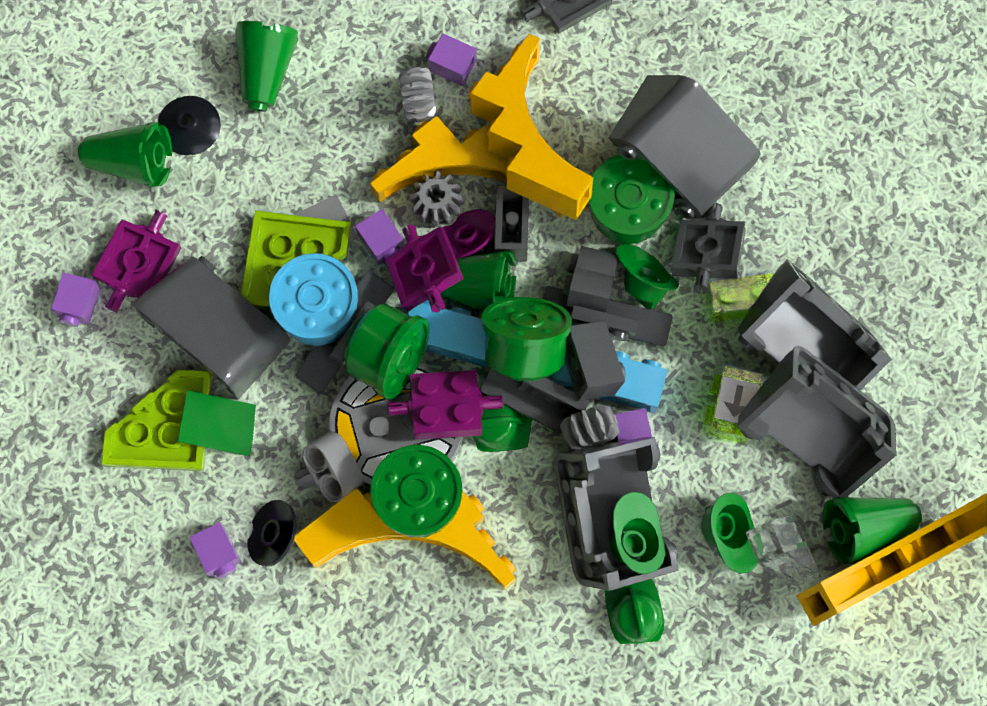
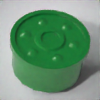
[589,155,675,244]
[482,297,572,381]
[344,304,430,399]
[371,445,463,538]

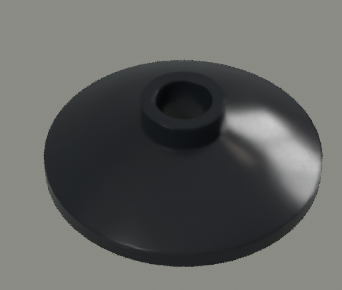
[158,96,221,155]
[247,500,297,567]

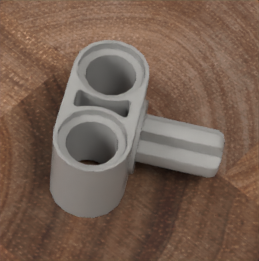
[295,431,363,502]

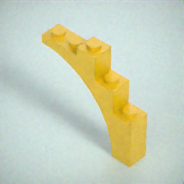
[468,34,593,220]
[370,116,563,218]
[294,488,516,590]
[796,493,987,626]

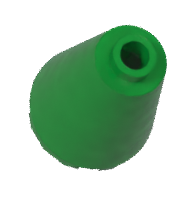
[235,21,298,112]
[78,122,172,187]
[440,251,516,311]
[822,497,922,565]

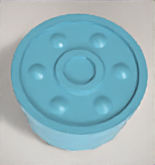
[269,253,358,346]

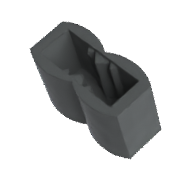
[562,246,618,312]

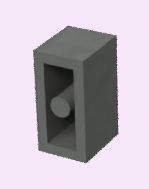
[495,186,529,261]
[565,321,626,401]

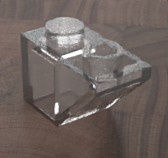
[746,514,821,589]

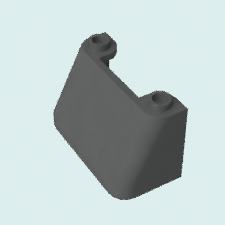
[608,75,761,219]
[132,256,291,400]
[738,259,892,390]
[737,345,897,499]
[554,437,679,591]

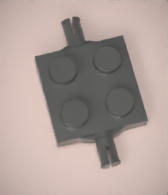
[520,0,612,34]
[671,203,746,294]

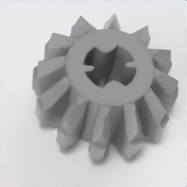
[399,67,436,122]
[409,171,465,227]
[560,405,619,451]

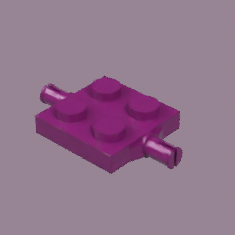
[92,210,181,313]
[385,225,464,313]
[388,370,503,440]

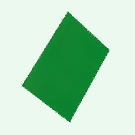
[178,390,256,456]

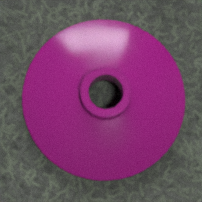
[442,209,495,258]

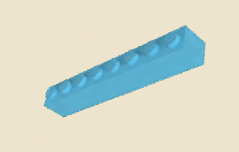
[408,300,668,413]

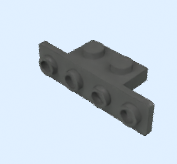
[295,271,394,394]
[543,286,673,347]
[480,369,602,445]

